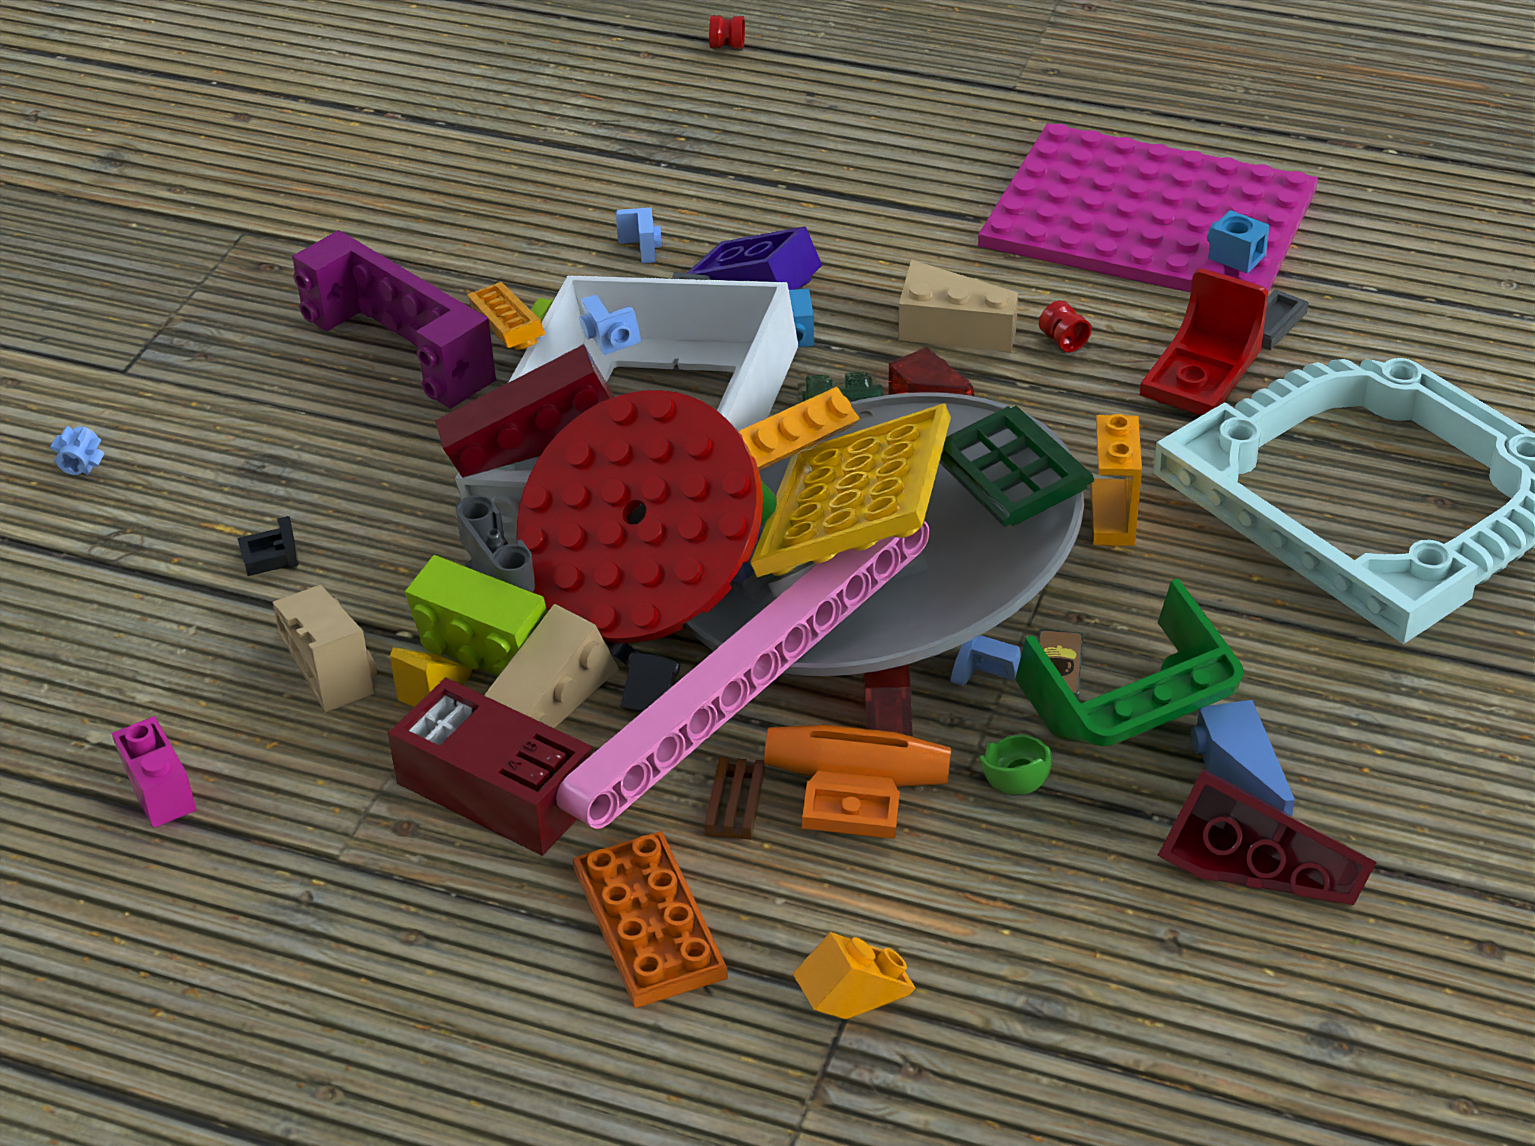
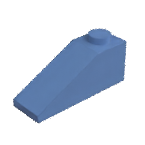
[1191,700,1295,815]

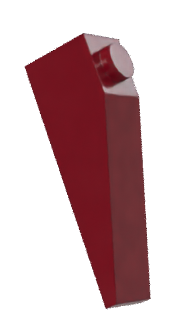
[1157,769,1377,905]

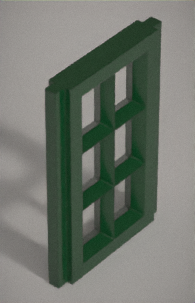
[939,406,1094,527]

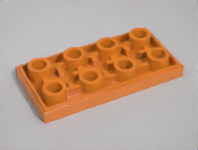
[572,831,728,1008]

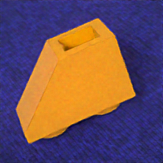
[792,932,916,1019]

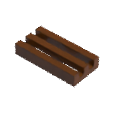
[704,757,765,840]

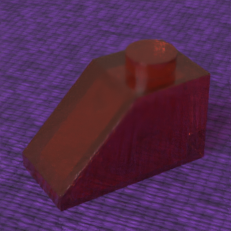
[863,664,913,737]

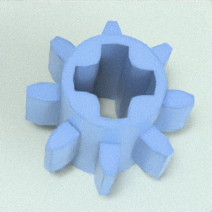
[50,426,104,475]

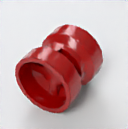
[709,15,745,49]
[1038,300,1092,353]

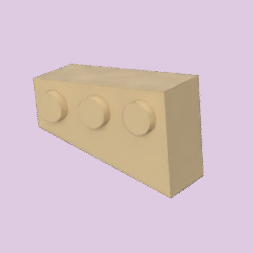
[898,260,1018,352]
[272,584,377,713]
[484,604,619,728]

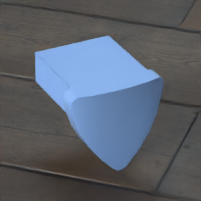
[950,635,1021,686]

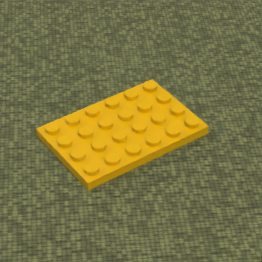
[750,403,951,577]

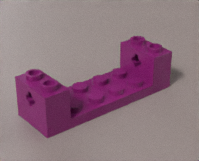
[292,230,496,409]

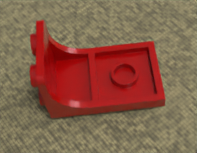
[1139,268,1268,416]

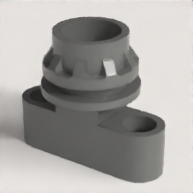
[456,495,535,593]

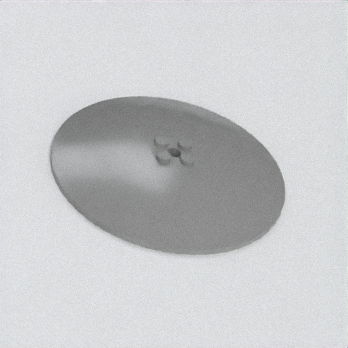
[684,393,1084,676]

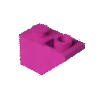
[111,716,197,828]

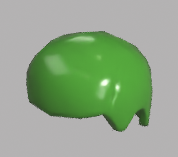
[979,734,1052,796]

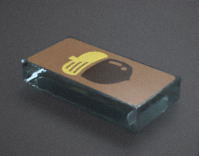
[1038,629,1083,699]

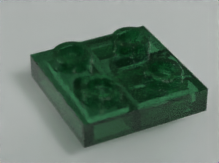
[797,372,883,403]

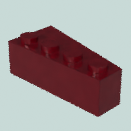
[435,344,615,478]

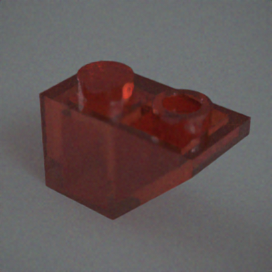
[888,347,974,396]

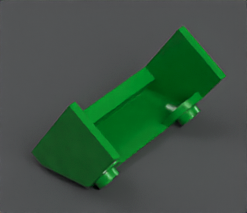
[1015,578,1244,746]

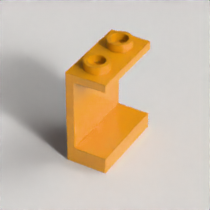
[1091,414,1142,546]

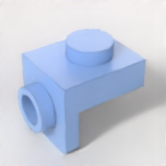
[616,207,662,263]
[580,294,641,355]

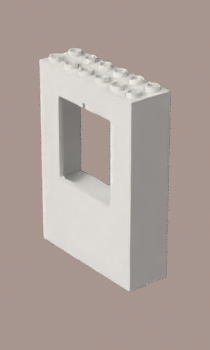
[455,276,798,544]

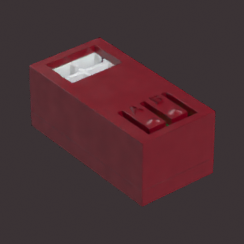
[388,677,593,856]

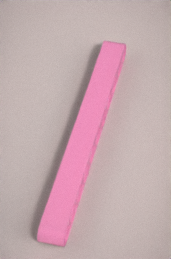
[556,521,929,829]

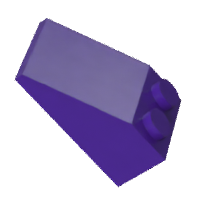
[687,226,822,290]

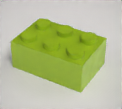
[405,555,548,678]

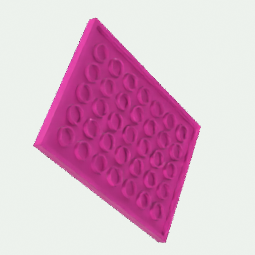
[978,123,1318,293]

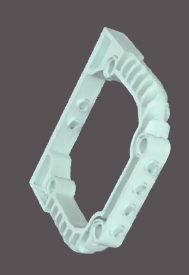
[1153,358,1535,645]

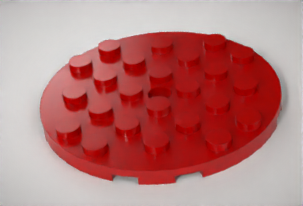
[516,390,763,643]

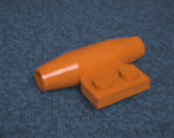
[764,724,951,839]

